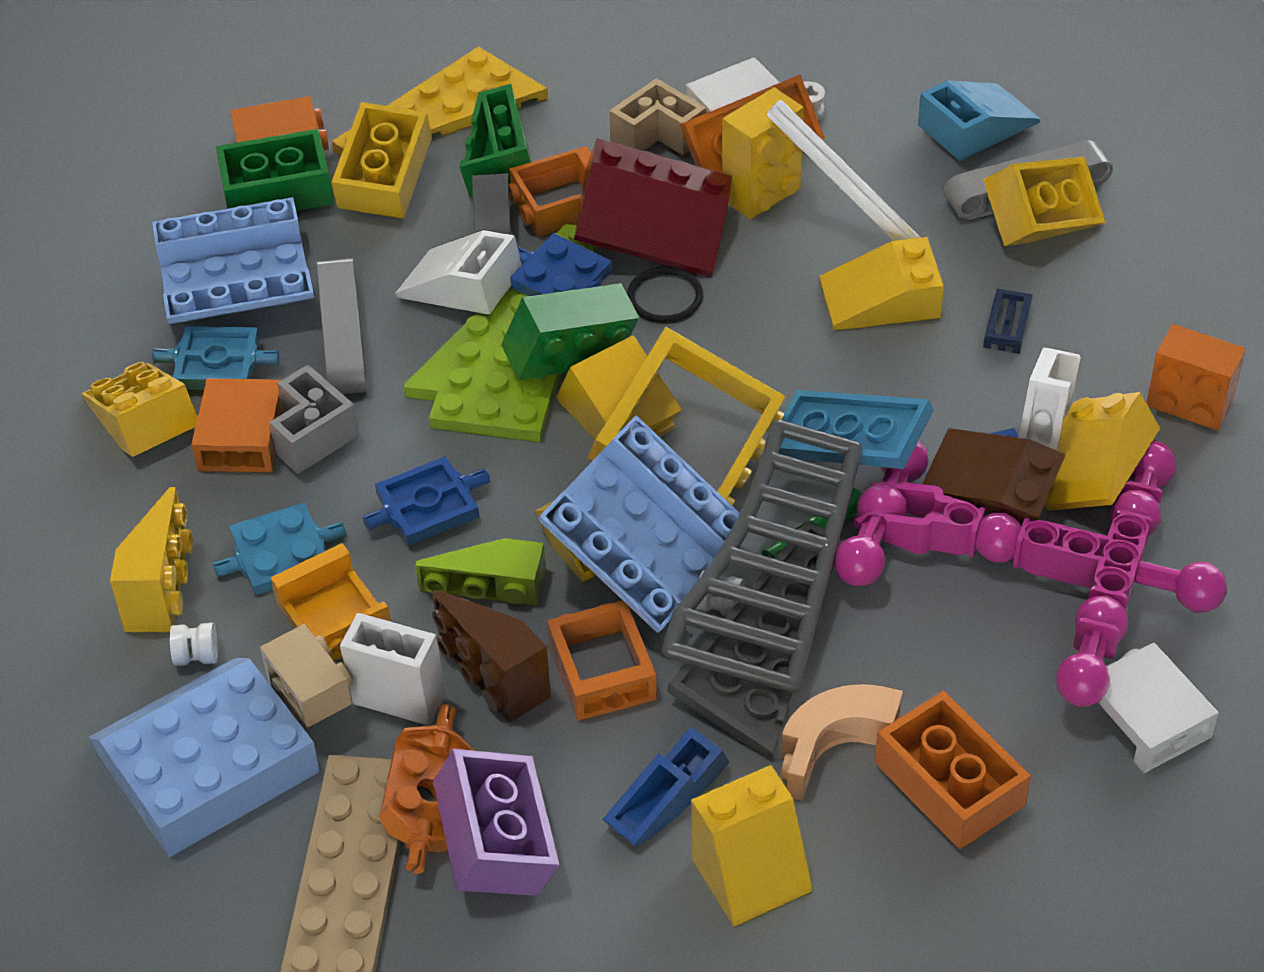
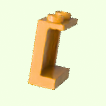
[270,543,391,661]

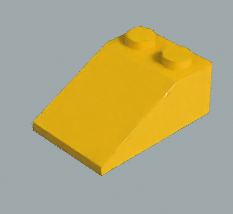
[983,156,1106,246]
[819,237,944,331]
[1044,392,1160,511]

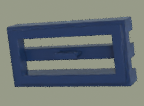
[983,288,1033,354]

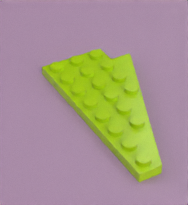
[404,224,598,442]

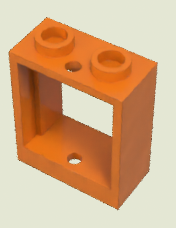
[508,146,591,238]
[547,600,657,721]

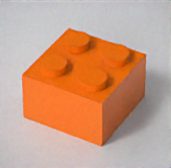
[1146,323,1246,431]

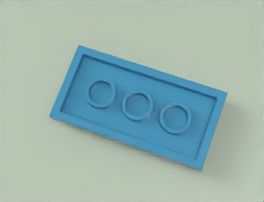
[779,390,934,469]

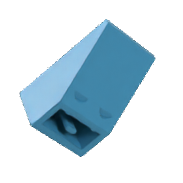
[918,80,1040,161]

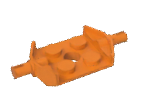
[379,704,475,874]

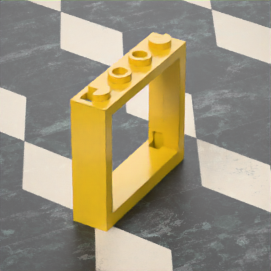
[587,327,786,505]

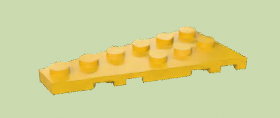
[332,46,548,156]

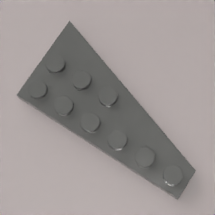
[667,519,842,761]

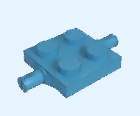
[152,326,280,390]
[212,502,347,596]

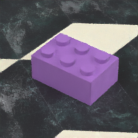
[433,749,559,896]

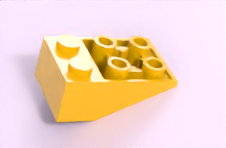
[81,362,198,457]
[110,487,193,632]

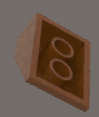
[923,428,1066,525]

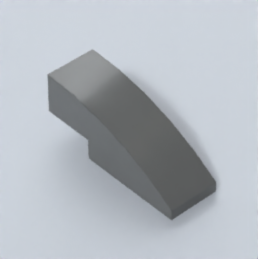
[472,174,511,235]

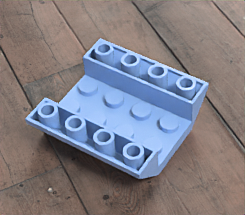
[152,198,314,325]
[537,415,739,633]

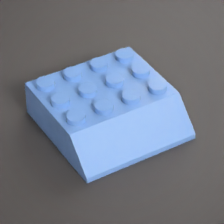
[88,658,320,858]

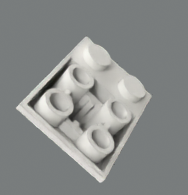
[395,230,522,315]

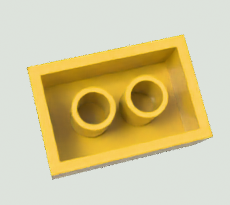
[722,87,804,220]
[331,102,432,219]

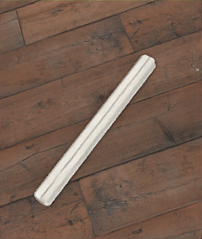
[767,100,921,241]

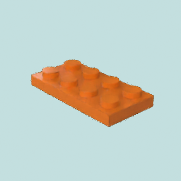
[679,74,825,173]

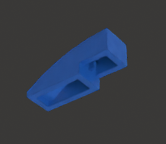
[603,726,730,847]

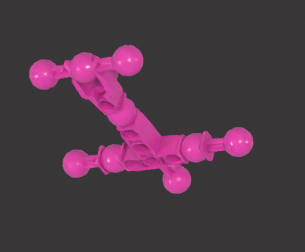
[834,440,1227,706]

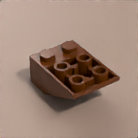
[432,590,551,722]

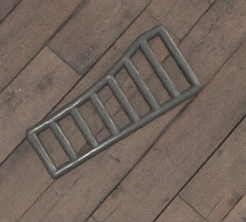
[662,420,863,693]

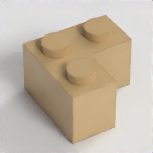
[609,78,706,155]
[260,624,352,728]

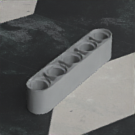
[943,140,1113,220]
[317,257,367,395]

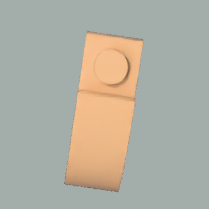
[781,684,903,801]

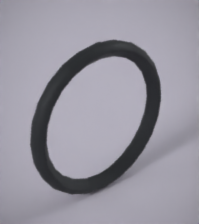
[627,266,703,322]

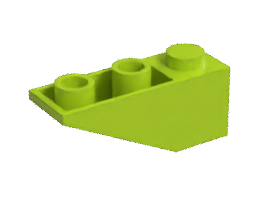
[415,538,546,605]

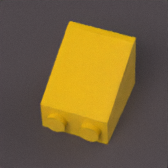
[556,335,682,440]
[691,765,812,927]

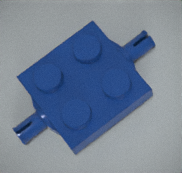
[510,233,613,296]
[362,456,491,546]

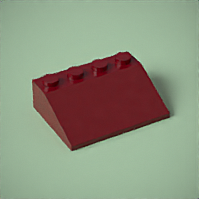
[574,138,732,278]

